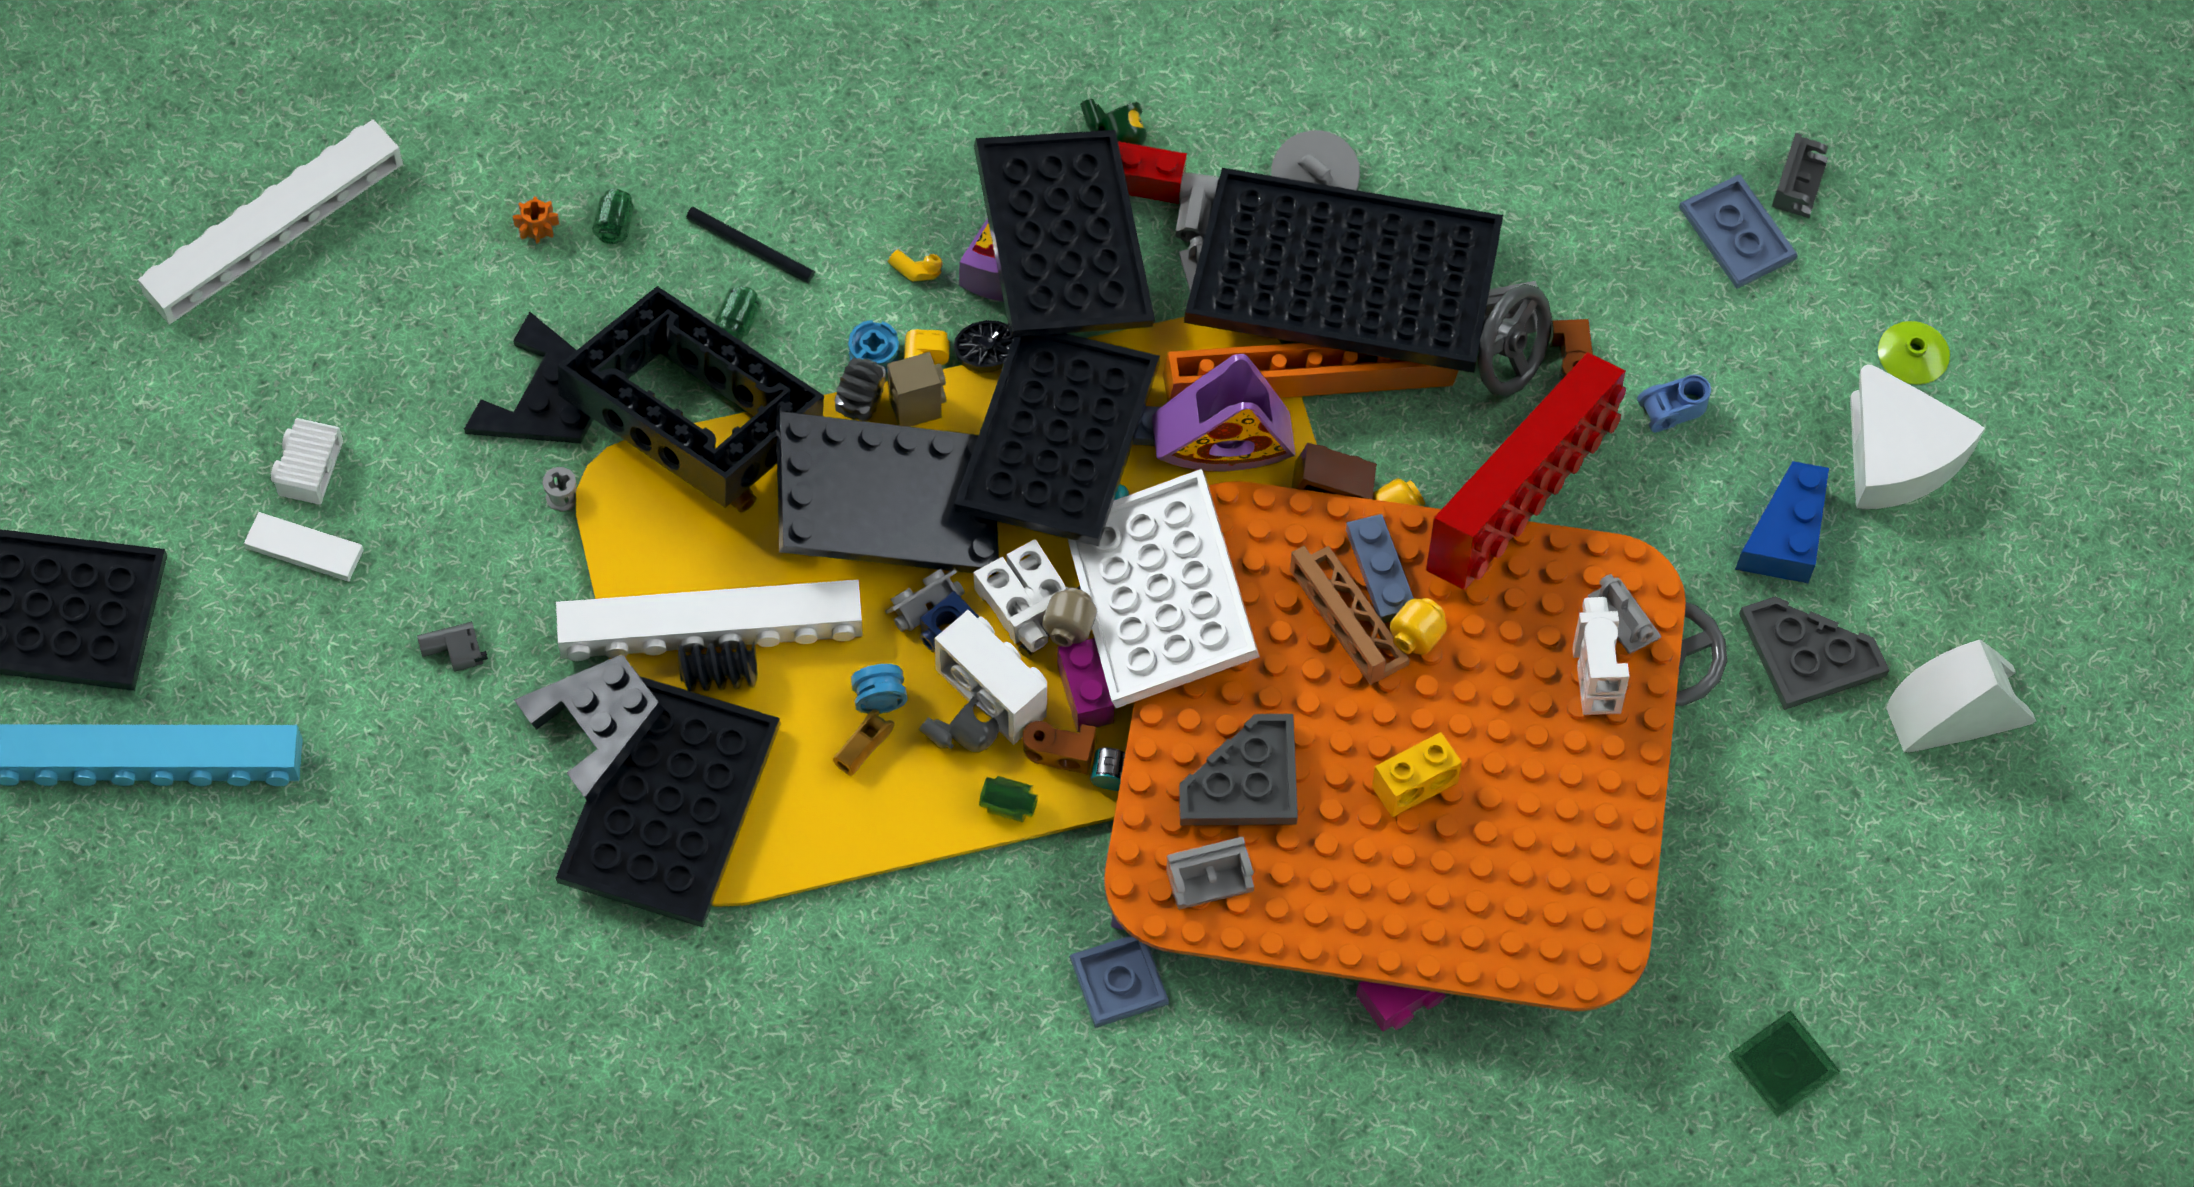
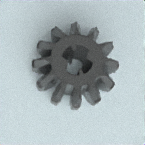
[834,358,886,421]

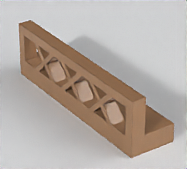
[1290,545,1410,685]

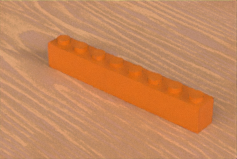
[1163,343,1459,402]

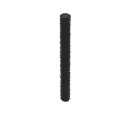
[686,207,815,283]

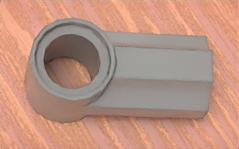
[1176,172,1219,242]

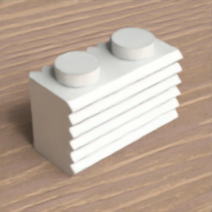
[271,418,343,505]

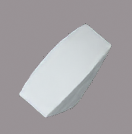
[1850,364,1985,509]
[1886,640,2036,752]

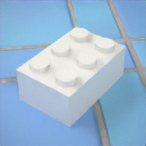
[935,610,1047,745]

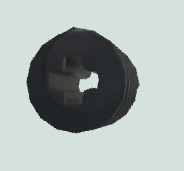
[678,640,758,692]

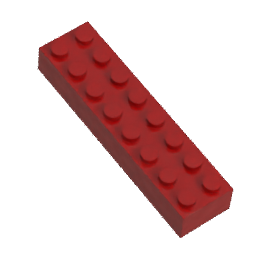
[1426,352,1626,591]

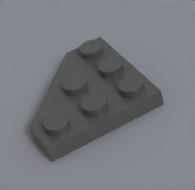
[1739,596,1889,710]
[1179,714,1298,826]

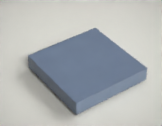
[1070,936,1169,1028]

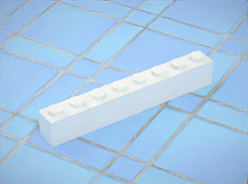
[138,120,403,325]
[556,579,863,661]

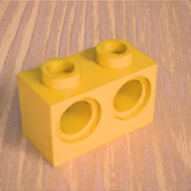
[1372,732,1462,817]

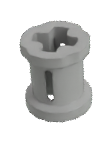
[542,467,577,512]

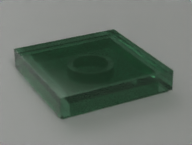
[1728,1010,1840,1118]

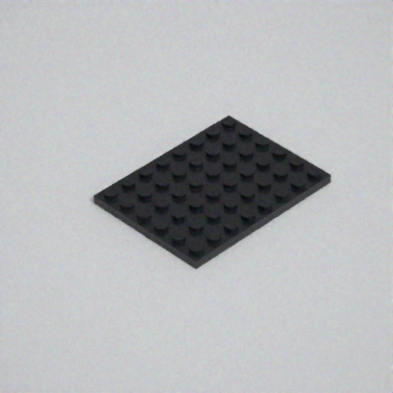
[1184,168,1503,373]

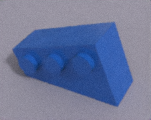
[1735,461,1829,583]

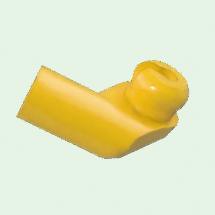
[888,249,943,282]

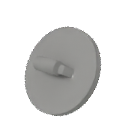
[1271,130,1360,190]

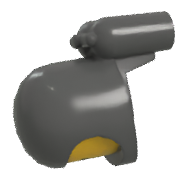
[919,696,999,752]

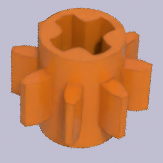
[513,197,559,244]

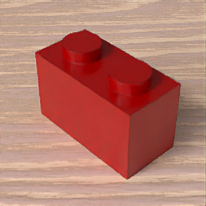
[1118,141,1187,204]

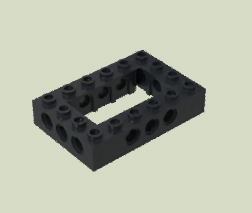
[558,286,824,508]

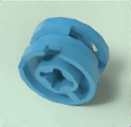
[848,320,900,374]
[851,664,908,714]

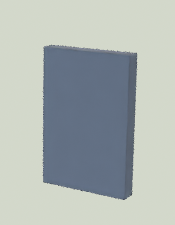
[1679,174,1798,289]

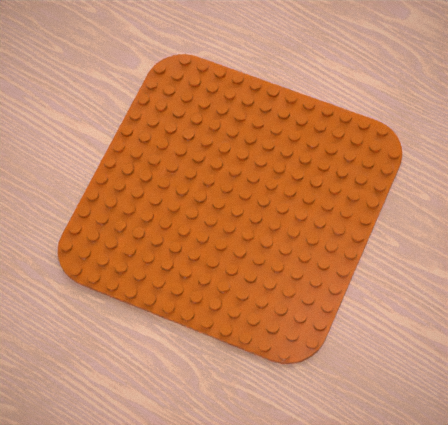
[1104,481,1686,1011]

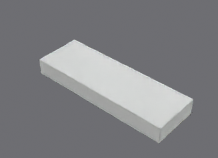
[244,512,364,582]

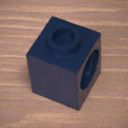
[920,591,979,653]

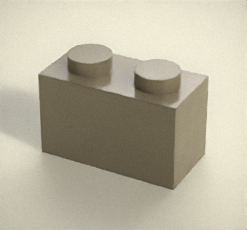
[887,352,946,427]

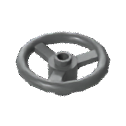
[1478,284,1552,397]
[1675,602,1727,706]

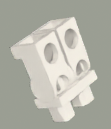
[974,539,1067,652]
[1572,597,1629,715]

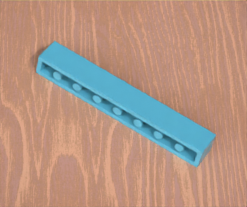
[0,724,303,786]

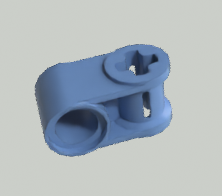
[1637,374,1711,433]

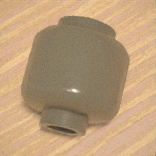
[1042,588,1097,647]

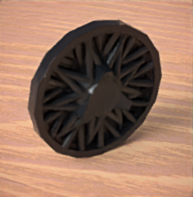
[954,320,1013,372]

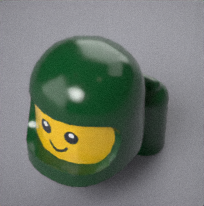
[1080,99,1147,145]

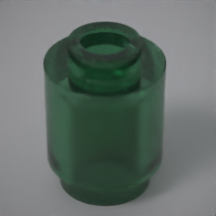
[592,189,634,245]
[715,286,762,341]
[979,776,1038,822]

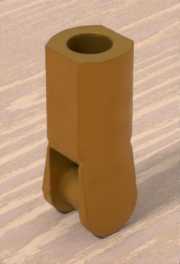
[833,709,895,776]

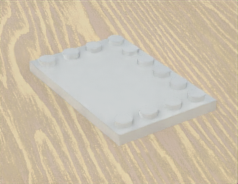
[1068,469,1260,708]

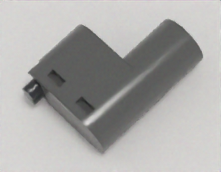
[417,621,488,672]

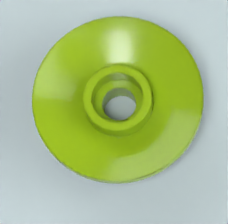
[1878,321,1950,385]

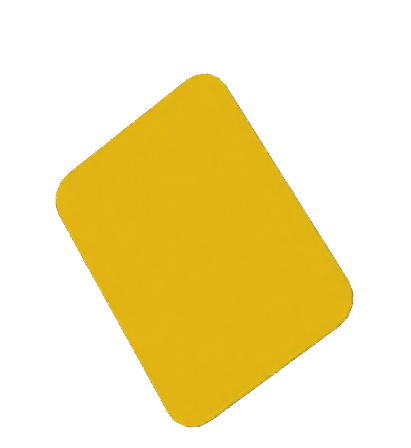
[576,317,1317,907]

